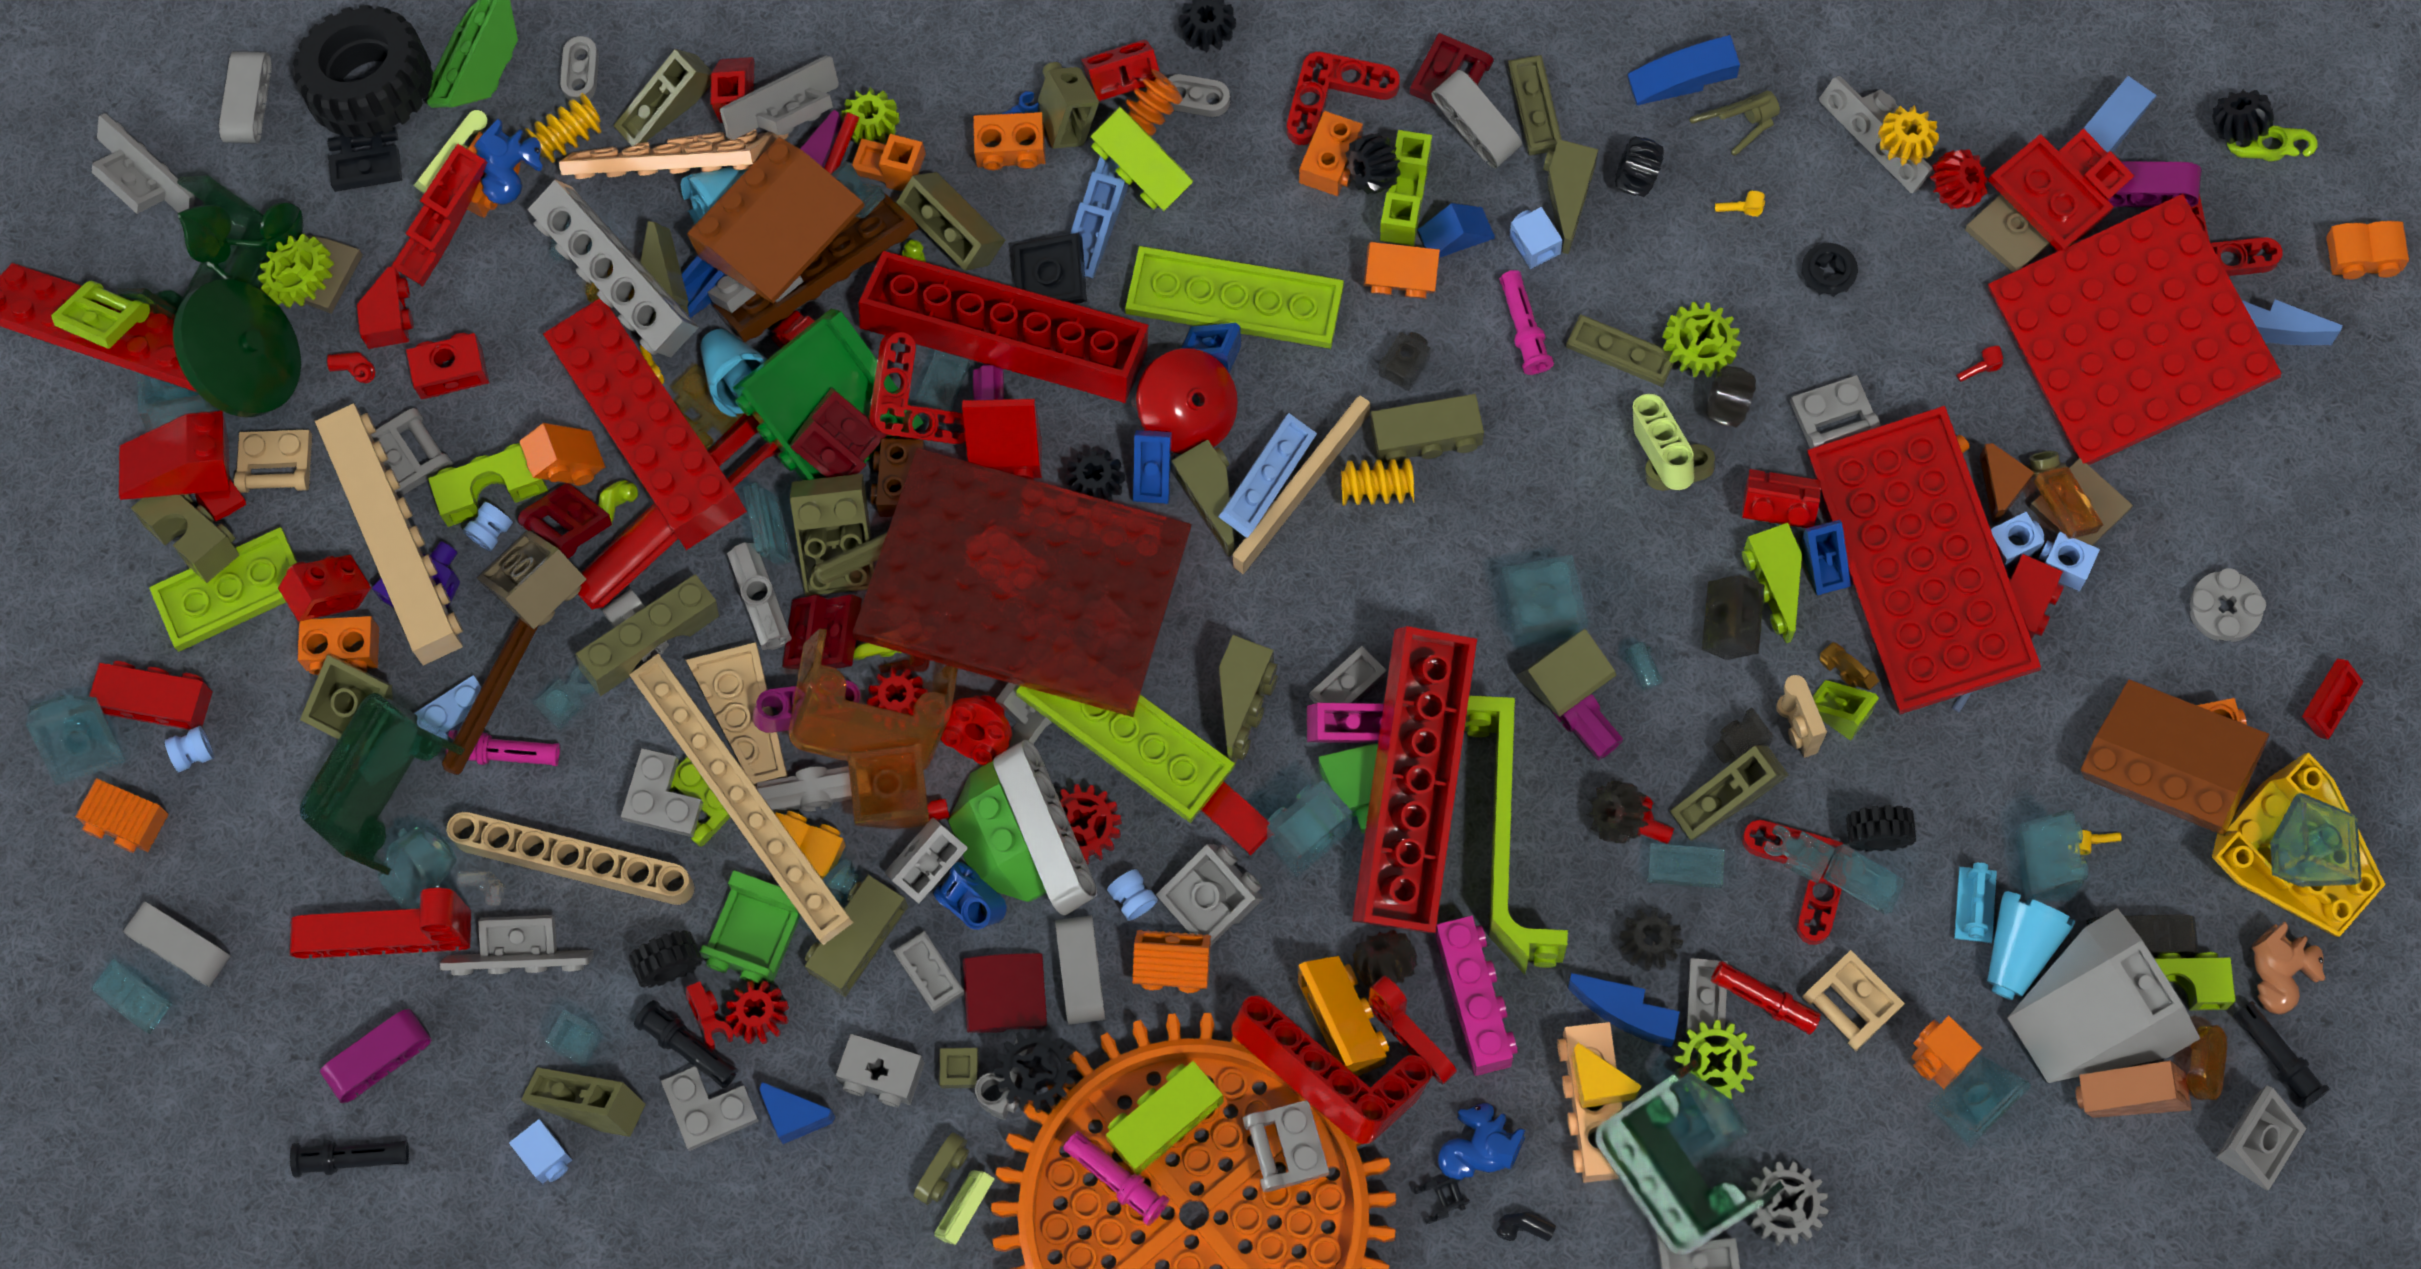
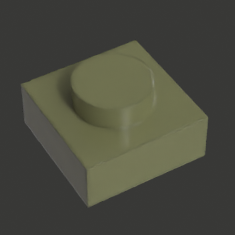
[940,1048,979,1088]

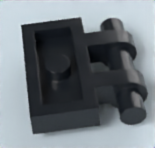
[327,127,402,192]

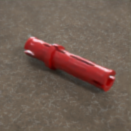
[1711,961,1821,1035]

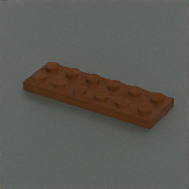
[713,193,918,343]

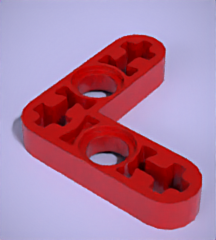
[1287,52,1400,145]
[2191,194,2283,276]
[869,331,966,444]
[1742,820,1849,945]
[1369,975,1457,1085]

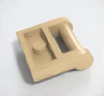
[234,430,312,493]
[1776,675,1827,758]
[1802,950,1905,1051]

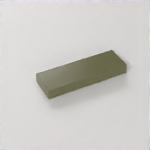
[1508,55,1562,156]
[1566,314,1675,387]

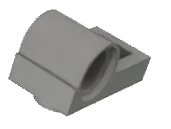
[975,1039,1033,1120]

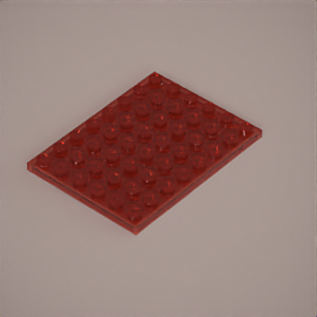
[852,448,1192,717]

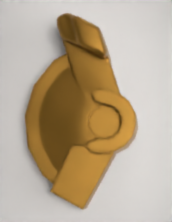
[1820,642,1879,690]

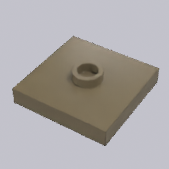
[1965,194,2050,272]
[2029,458,2133,546]

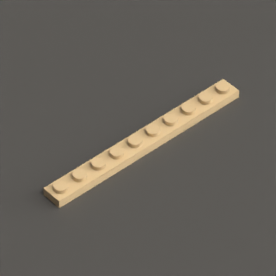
[629,654,854,945]

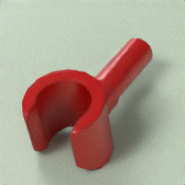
[1957,346,2003,382]
[927,799,950,822]

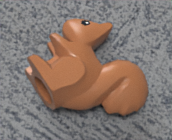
[2251,922,2325,1015]

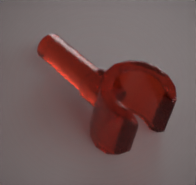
[879,647,931,674]

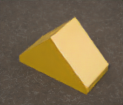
[1571,1042,1642,1109]

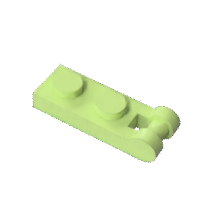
[413,110,487,193]

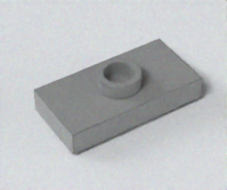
[893,931,965,1014]

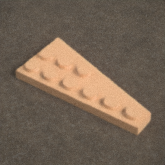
[559,129,788,179]

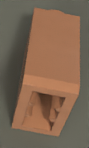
[2076,1061,2192,1118]

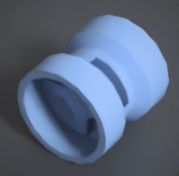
[463,502,513,552]
[165,726,214,773]
[1107,869,1158,921]

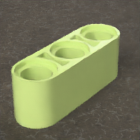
[1632,394,1694,490]

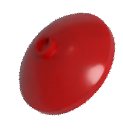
[1136,348,1238,454]

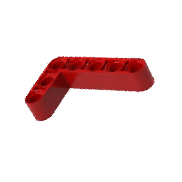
[290,888,471,959]
[1231,996,1433,1144]

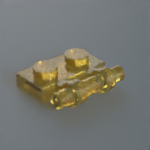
[671,364,745,449]

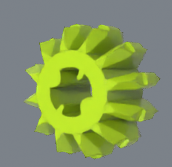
[841,87,900,145]

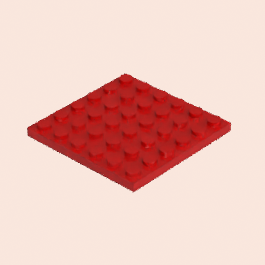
[1988,194,2282,465]

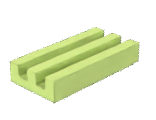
[934,1170,995,1245]

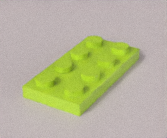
[149,527,298,652]

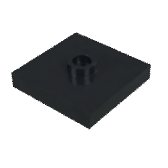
[1013,233,1087,304]

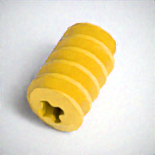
[525,93,602,163]
[1341,458,1414,506]

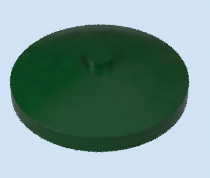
[173,279,301,418]

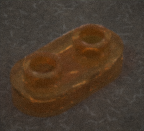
[2187,1025,2227,1100]

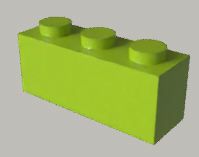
[1090,106,1193,211]
[1105,1061,1224,1175]

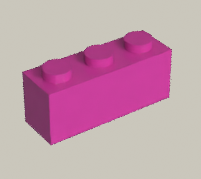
[1307,703,1384,743]

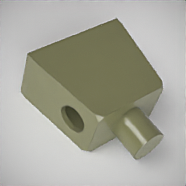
[1038,62,1099,149]

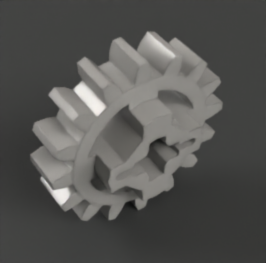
[1744,1161,1829,1246]

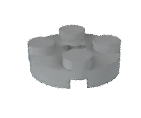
[2190,568,2266,642]

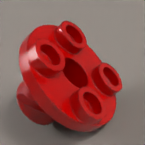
[940,695,1012,765]

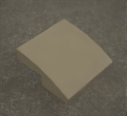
[294,235,363,314]

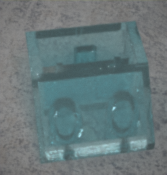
[2015,810,2088,903]

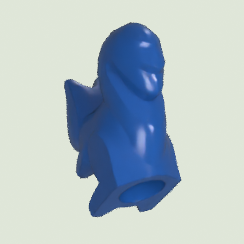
[474,118,543,205]
[1438,1103,1526,1180]

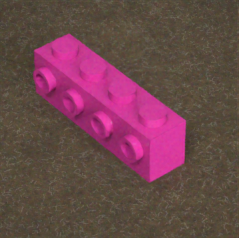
[1435,915,1518,1076]

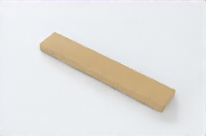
[1233,395,1370,574]

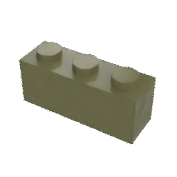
[896,172,1005,271]
[1371,394,1484,464]
[805,875,908,997]

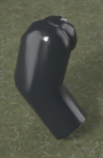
[1496,1211,1556,1242]

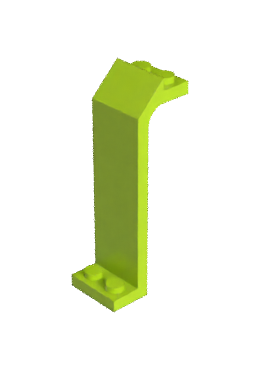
[1464,696,1568,975]

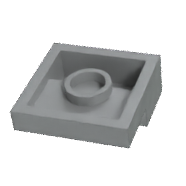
[1156,844,1264,946]

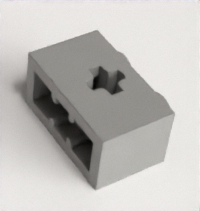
[884,817,968,904]
[836,1034,925,1108]

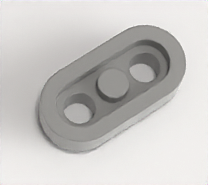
[560,36,599,103]
[1168,74,1230,117]

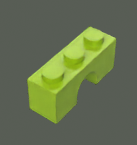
[1380,130,1432,246]
[428,443,548,527]
[2155,952,2235,1010]

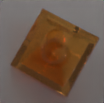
[847,744,930,830]

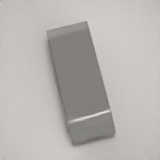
[219,51,272,144]
[1432,70,1522,169]
[122,901,231,987]
[1055,915,1105,1025]

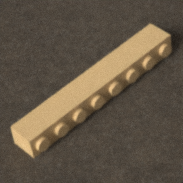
[315,403,463,666]

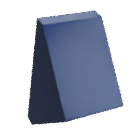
[1418,203,1495,258]
[1181,323,1241,373]
[1799,520,1851,595]
[759,1082,836,1144]

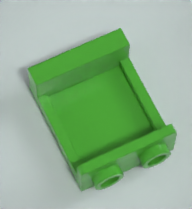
[700,870,801,986]

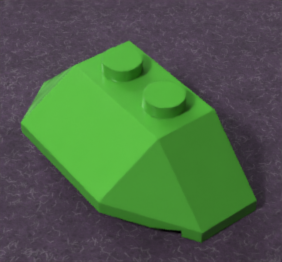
[427,0,518,108]
[948,761,1047,902]

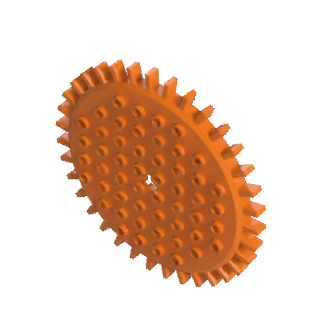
[991,1013,1396,1269]

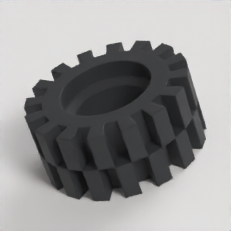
[1846,805,1916,852]
[629,930,702,988]

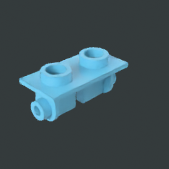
[1954,863,1997,943]

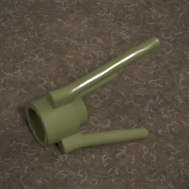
[1689,90,1780,156]

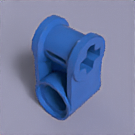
[933,862,1007,930]

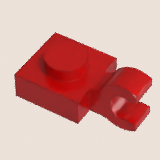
[686,981,733,1050]

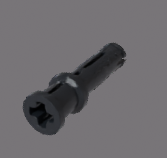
[634,1000,738,1088]
[2233,1001,2330,1109]
[290,1140,409,1178]

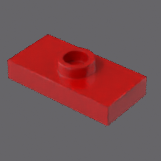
[2302,658,2363,740]

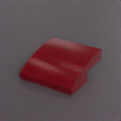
[789,388,887,478]
[782,594,862,670]
[963,953,1047,1033]

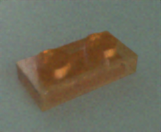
[2034,467,2103,539]

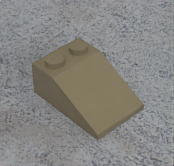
[476,530,587,629]

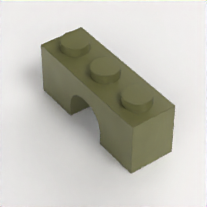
[131,494,239,583]

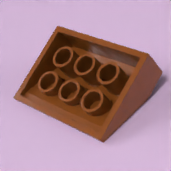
[687,137,865,304]
[2080,679,2270,836]

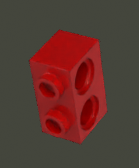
[1081,39,1160,101]

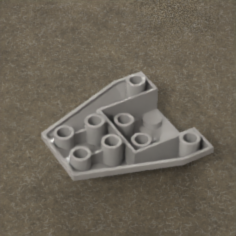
[2007,908,2200,1083]

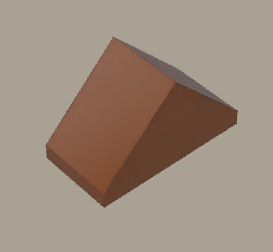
[1979,443,2034,522]

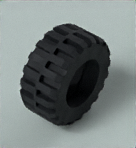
[292,5,433,138]

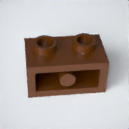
[871,438,927,518]

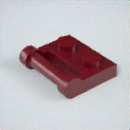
[1410,33,1494,105]
[518,483,612,559]

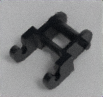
[1413,1177,1470,1224]

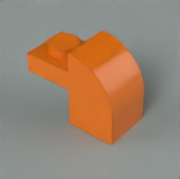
[851,134,926,191]

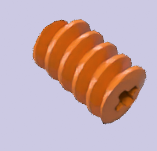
[1125,69,1183,136]

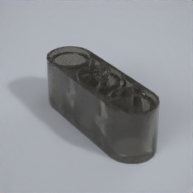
[2086,915,2199,959]

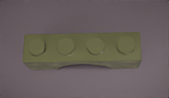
[575,574,719,697]

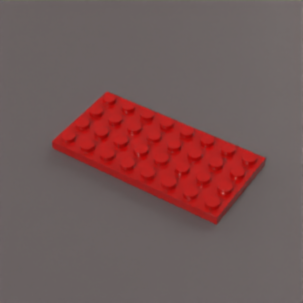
[1807,406,2041,715]

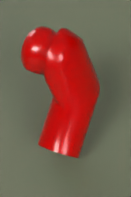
[327,352,375,383]
[1629,795,1674,845]

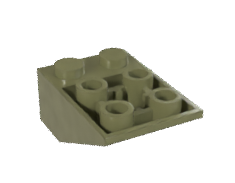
[790,474,877,596]
[1219,635,1278,764]

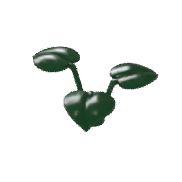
[178,202,303,280]

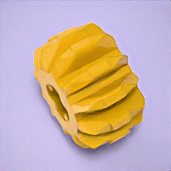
[1878,105,1939,166]

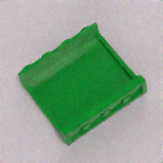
[733,308,924,481]

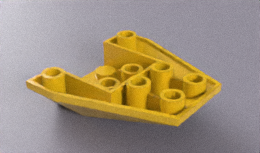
[2212,752,2386,937]

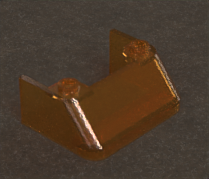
[789,628,959,776]

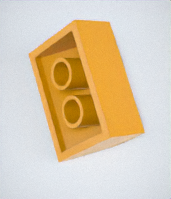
[1298,956,1390,1077]

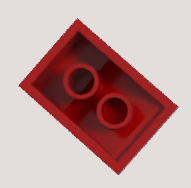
[962,399,1042,484]
[119,411,230,500]

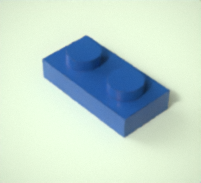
[1133,430,1172,504]

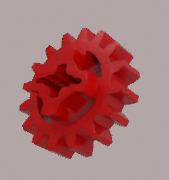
[1060,784,1122,865]

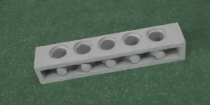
[527,179,699,358]

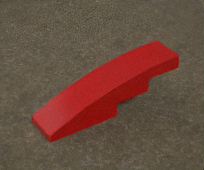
[391,144,487,287]

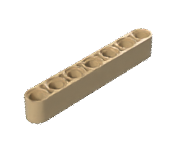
[446,812,695,905]

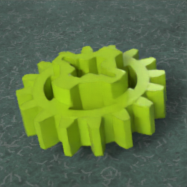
[258,234,334,308]
[1662,302,1741,377]
[1673,1019,1757,1102]

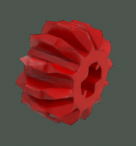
[1930,149,1988,209]
[867,668,929,730]
[725,981,789,1044]

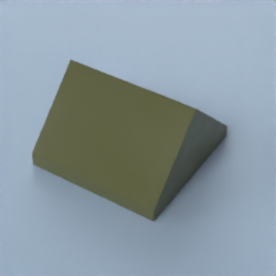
[1516,629,1617,717]
[300,654,394,751]

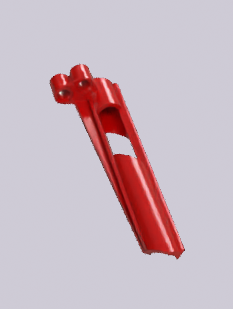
[577,310,815,610]

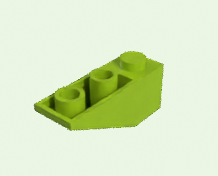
[1742,523,1802,643]

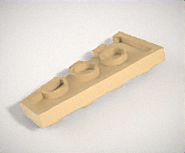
[686,642,788,788]

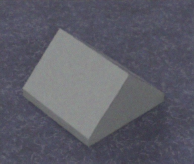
[2216,1086,2306,1191]

